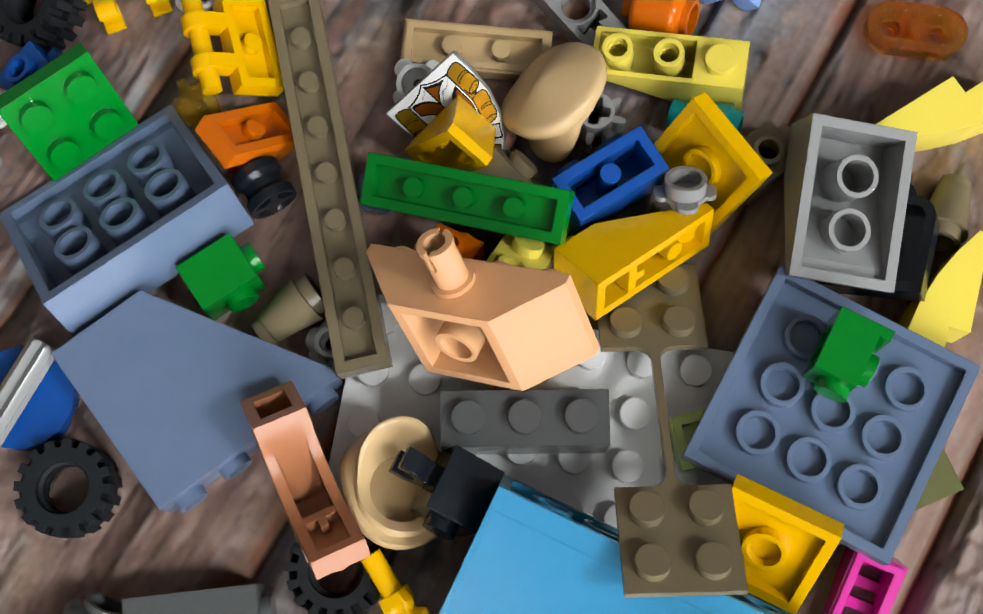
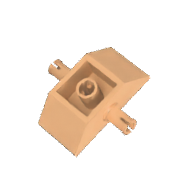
[366,228,600,391]

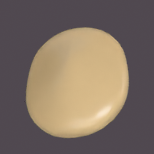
[501,42,607,163]
[340,416,440,550]

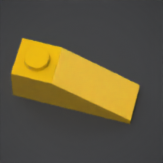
[554,203,714,320]

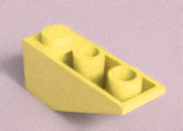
[593,26,750,110]

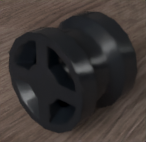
[232,156,297,219]

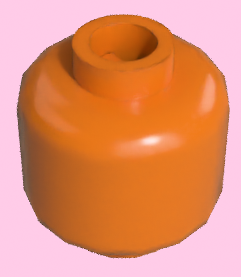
[622,0,700,35]

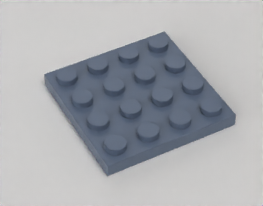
[680,265,981,566]

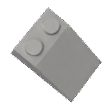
[784,113,918,293]

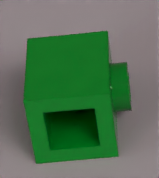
[175,233,266,320]

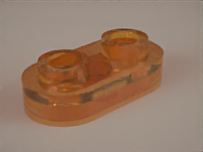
[863,0,968,62]

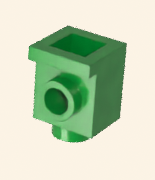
[802,306,895,403]

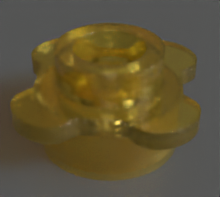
[174,78,221,126]

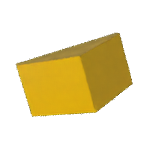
[405,95,496,171]

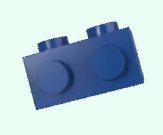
[551,126,669,236]

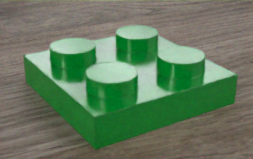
[0,43,139,182]

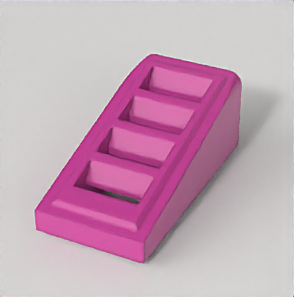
[822,546,908,614]

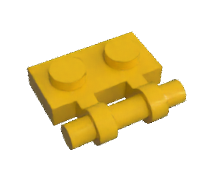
[180,0,284,97]

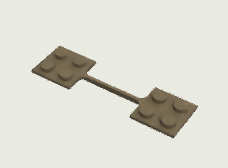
[598,264,748,598]

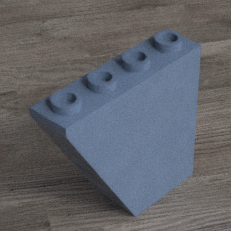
[51,290,344,513]

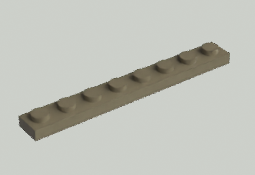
[268,0,393,379]

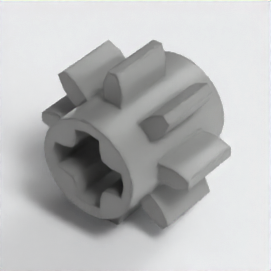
[577,92,626,153]

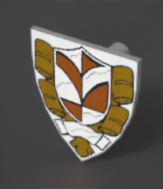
[386,50,506,149]

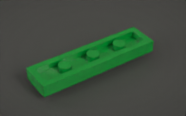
[360,152,575,245]

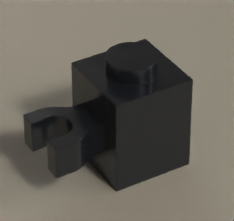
[389,445,505,540]

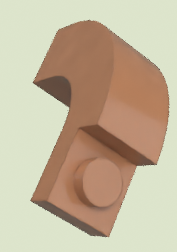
[240,380,371,580]

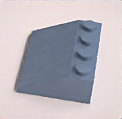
[0,104,254,337]

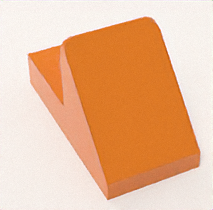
[195,101,295,175]

